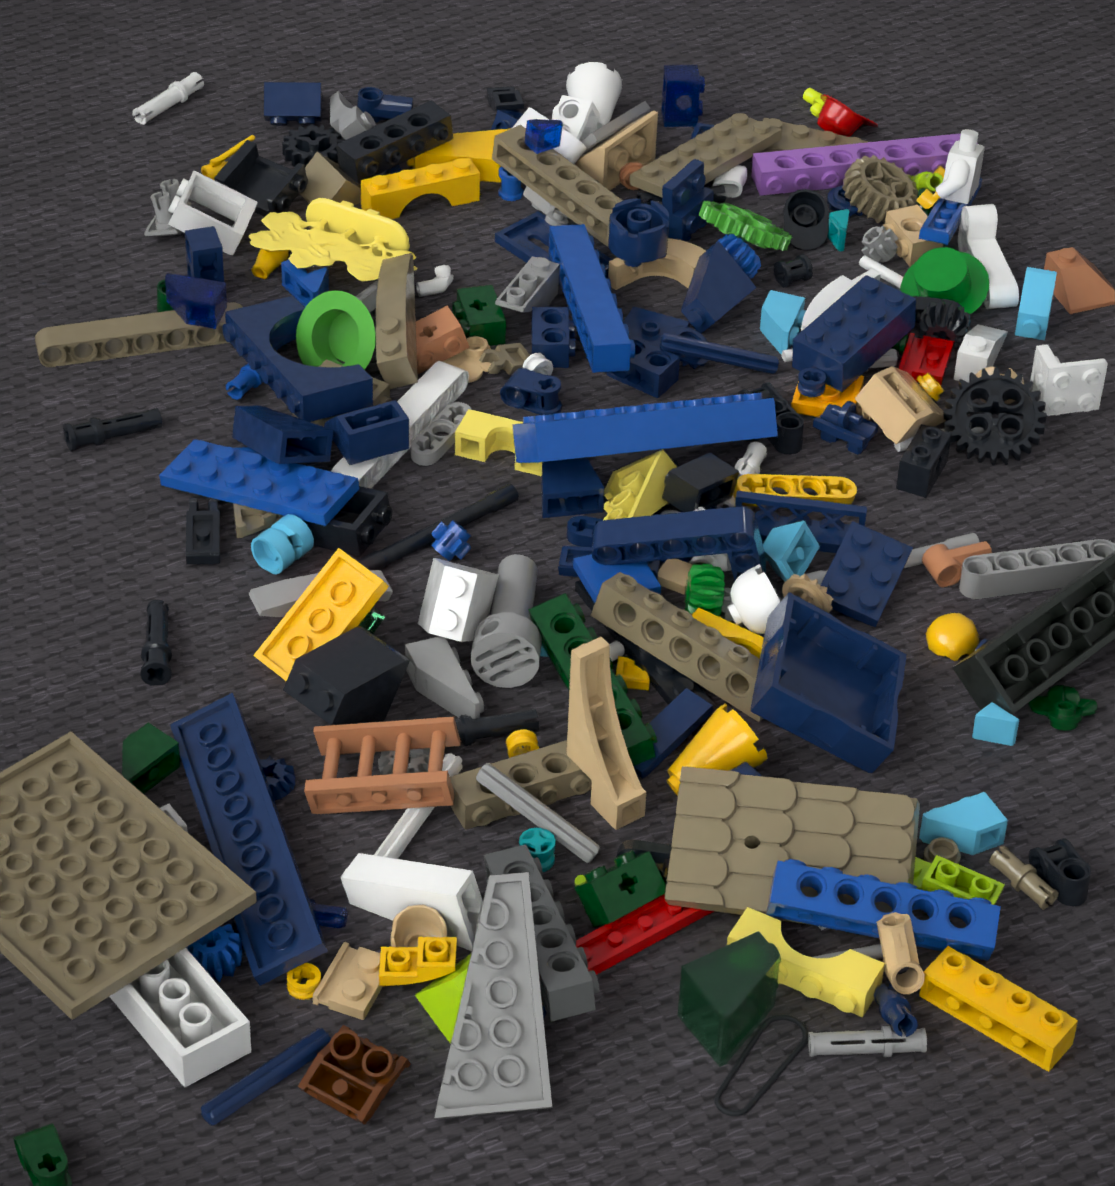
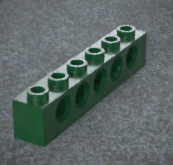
[528,593,657,766]

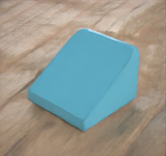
[972,702,1019,746]

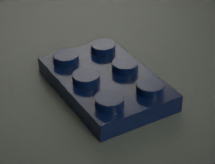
[820,521,913,627]

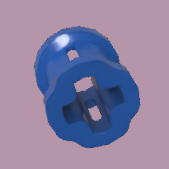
[498,167,524,201]

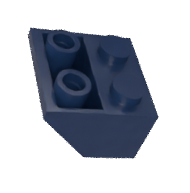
[324,400,409,465]

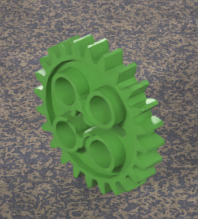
[699,200,792,251]

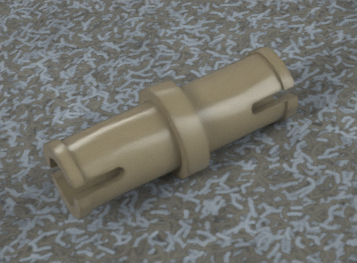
[989,846,1059,910]

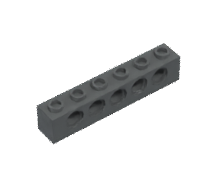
[484,844,599,1022]

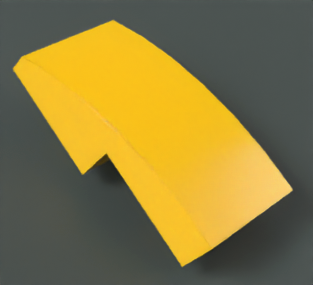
[379,937,457,986]

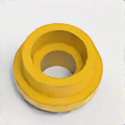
[917,373,944,401]

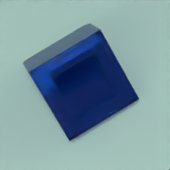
[524,119,563,154]

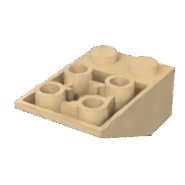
[854,366,946,444]

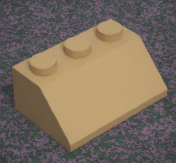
[576,110,658,191]

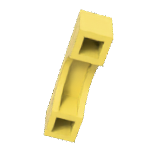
[725,907,885,1017]

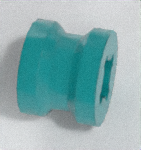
[519,827,556,872]

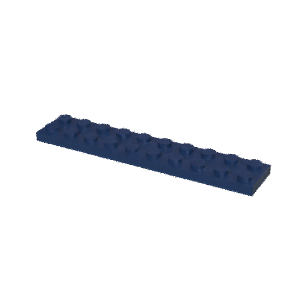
[170,693,328,986]

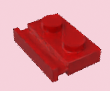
[898,333,954,385]

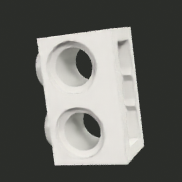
[552,95,600,156]

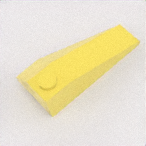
[603,449,677,521]

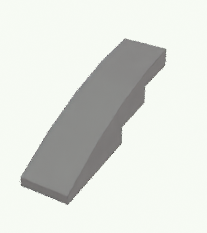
[249,570,393,617]

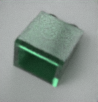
[677,931,781,1067]

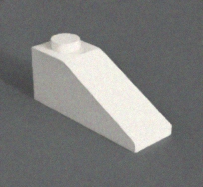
[954,324,1007,383]

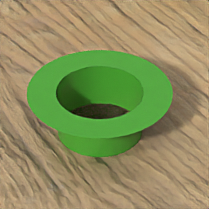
[296,291,376,370]

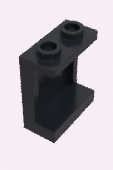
[214,140,308,216]

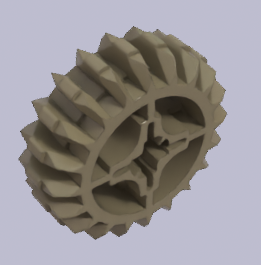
[842,155,918,223]

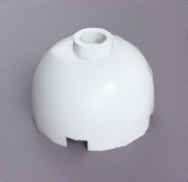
[727,564,780,634]

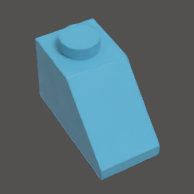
[1015,267,1057,340]
[763,521,820,581]

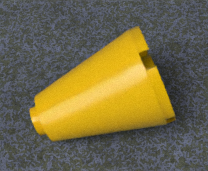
[666,704,768,796]

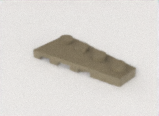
[761,118,868,153]

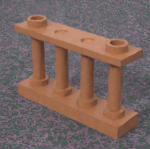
[304,717,461,814]

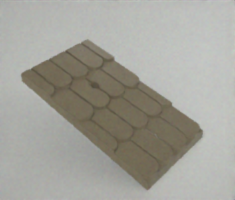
[665,766,920,925]

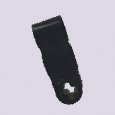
[738,382,804,455]

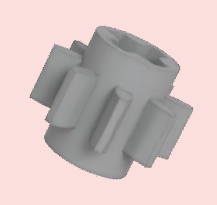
[861,226,898,262]

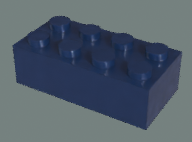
[792,275,916,392]

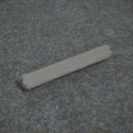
[476,763,600,863]

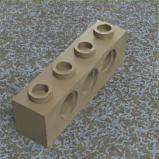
[450,740,592,830]

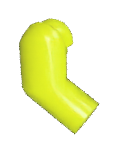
[803,88,824,118]

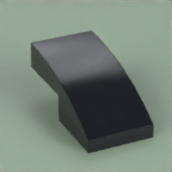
[487,86,524,111]

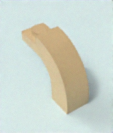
[608,238,706,290]

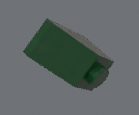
[122,722,181,794]

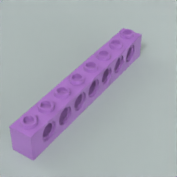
[751,134,978,195]

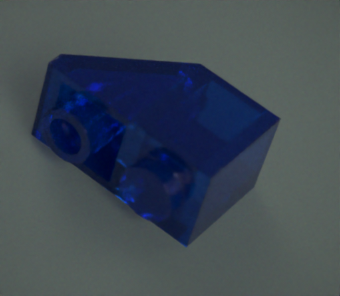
[165,273,227,329]

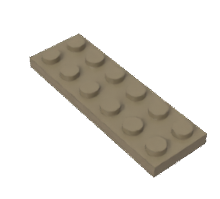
[630,113,782,197]

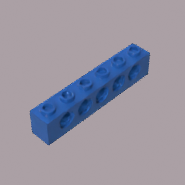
[766,859,1001,961]

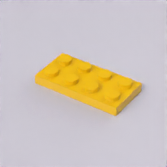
[253,548,389,681]

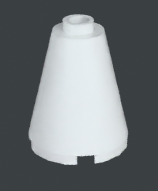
[566,62,622,131]

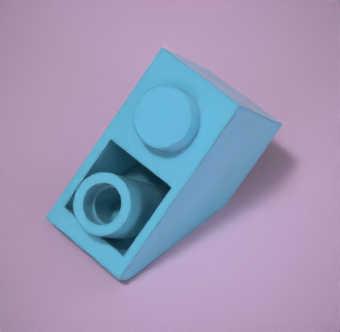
[760,290,806,354]
[919,792,1008,855]

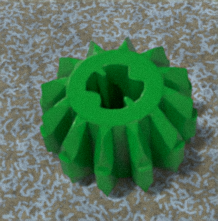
[685,564,725,617]

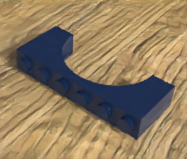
[222,296,373,422]

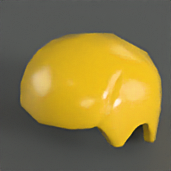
[926,613,980,661]

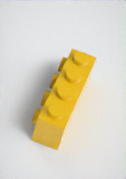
[919,946,1078,1072]

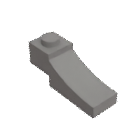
[330,91,376,140]

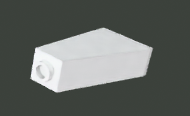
[341,853,483,951]

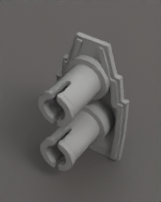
[144,179,191,236]

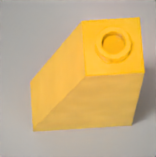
[406,128,511,183]

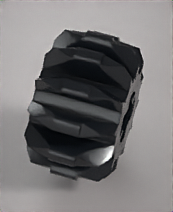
[919,300,971,348]

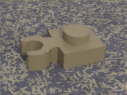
[479,343,530,375]

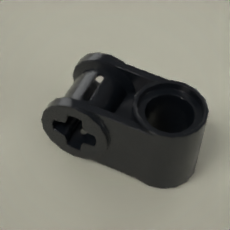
[1029,838,1091,907]

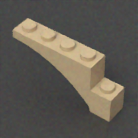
[567,637,646,830]

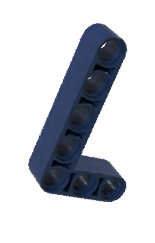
[592,507,766,581]

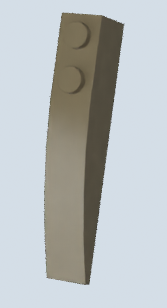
[376,253,418,389]

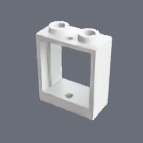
[168,171,258,255]

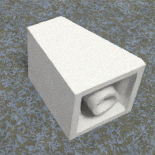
[418,558,499,642]

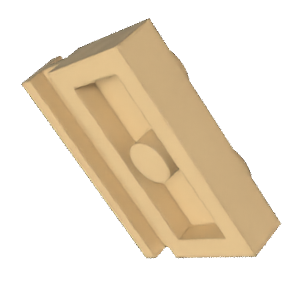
[313,942,383,1020]

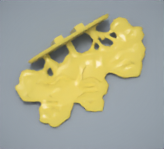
[249,198,417,282]

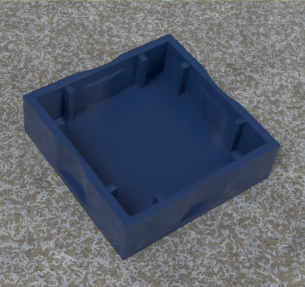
[750,592,907,773]

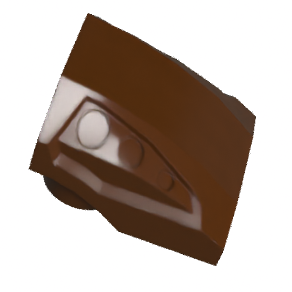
[298,1025,411,1125]

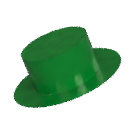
[900,247,990,314]

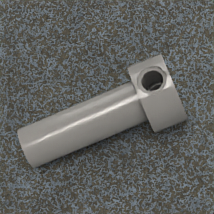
[471,554,542,688]

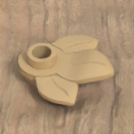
[443,336,491,383]

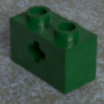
[452,285,506,346]
[574,850,666,927]

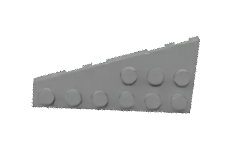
[433,872,552,1119]

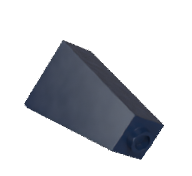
[232,405,333,464]

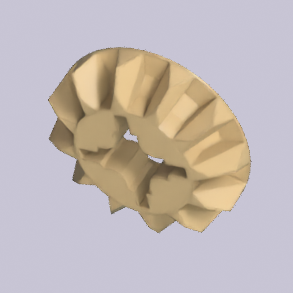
[782,574,833,613]

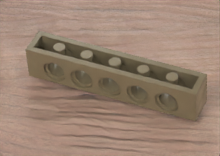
[492,124,623,248]
[590,572,764,722]

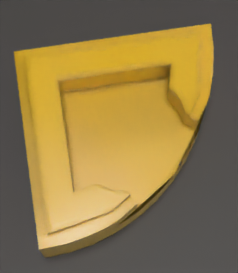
[616,656,649,690]

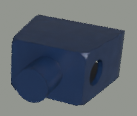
[541,457,604,518]

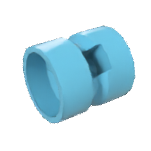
[251,514,314,575]

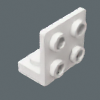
[1030,345,1108,416]

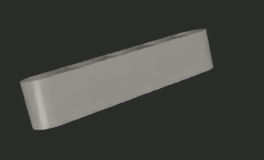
[959,539,1115,599]

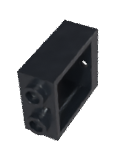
[304,486,392,557]

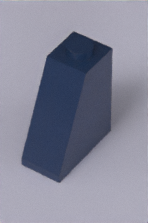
[681,241,757,333]

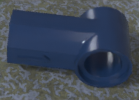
[357,87,413,123]

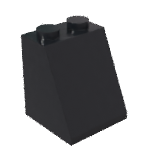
[283,626,410,725]

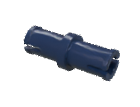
[873,983,918,1037]

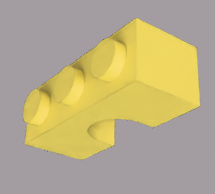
[455,409,543,476]

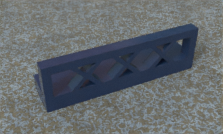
[735,491,867,553]

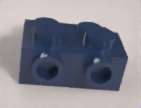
[662,159,714,241]

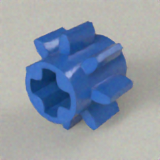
[431,520,471,561]

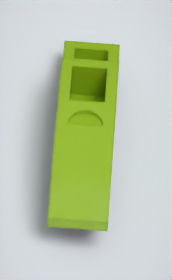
[913,855,1005,905]

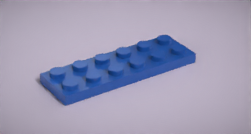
[159,439,360,526]

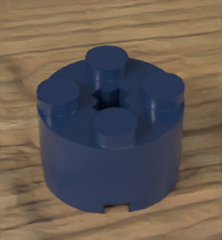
[608,198,669,267]

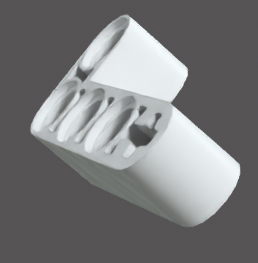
[958,204,1019,309]

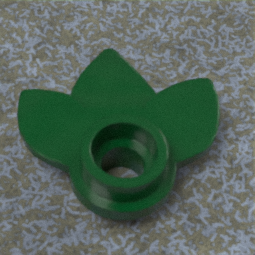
[1028,685,1098,731]

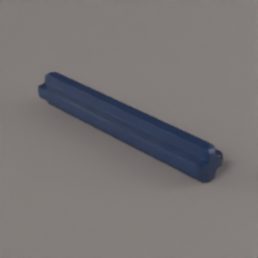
[660,333,779,374]
[201,1028,331,1125]

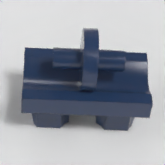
[813,401,879,455]

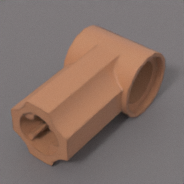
[922,541,992,587]

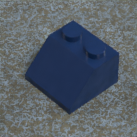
[264,82,323,126]

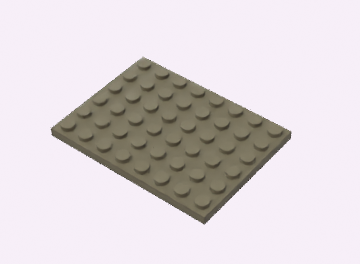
[0,732,257,1020]

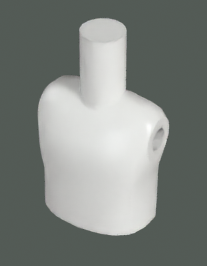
[713,165,747,198]

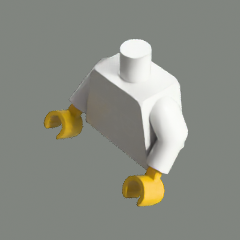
[916,129,984,209]

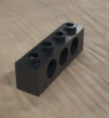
[336,100,453,184]

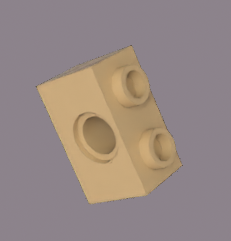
[883,205,943,267]

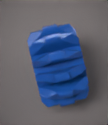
[716,234,761,279]
[186,924,242,983]

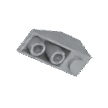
[495,256,560,312]
[405,636,484,719]

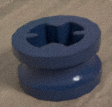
[797,368,826,397]

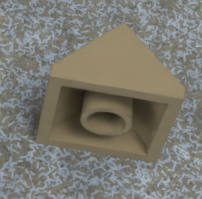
[300,152,361,205]

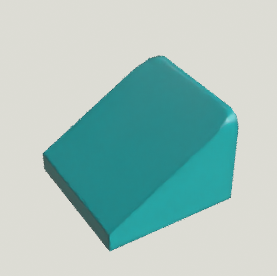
[827,209,850,251]

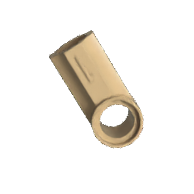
[876,912,925,995]

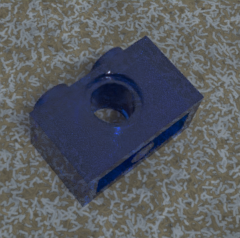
[661,65,705,127]

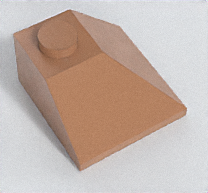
[1044,247,1115,314]

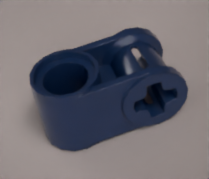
[500,368,562,415]

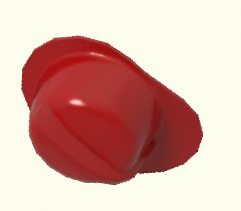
[818,94,878,137]

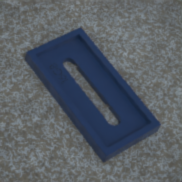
[495,211,613,285]

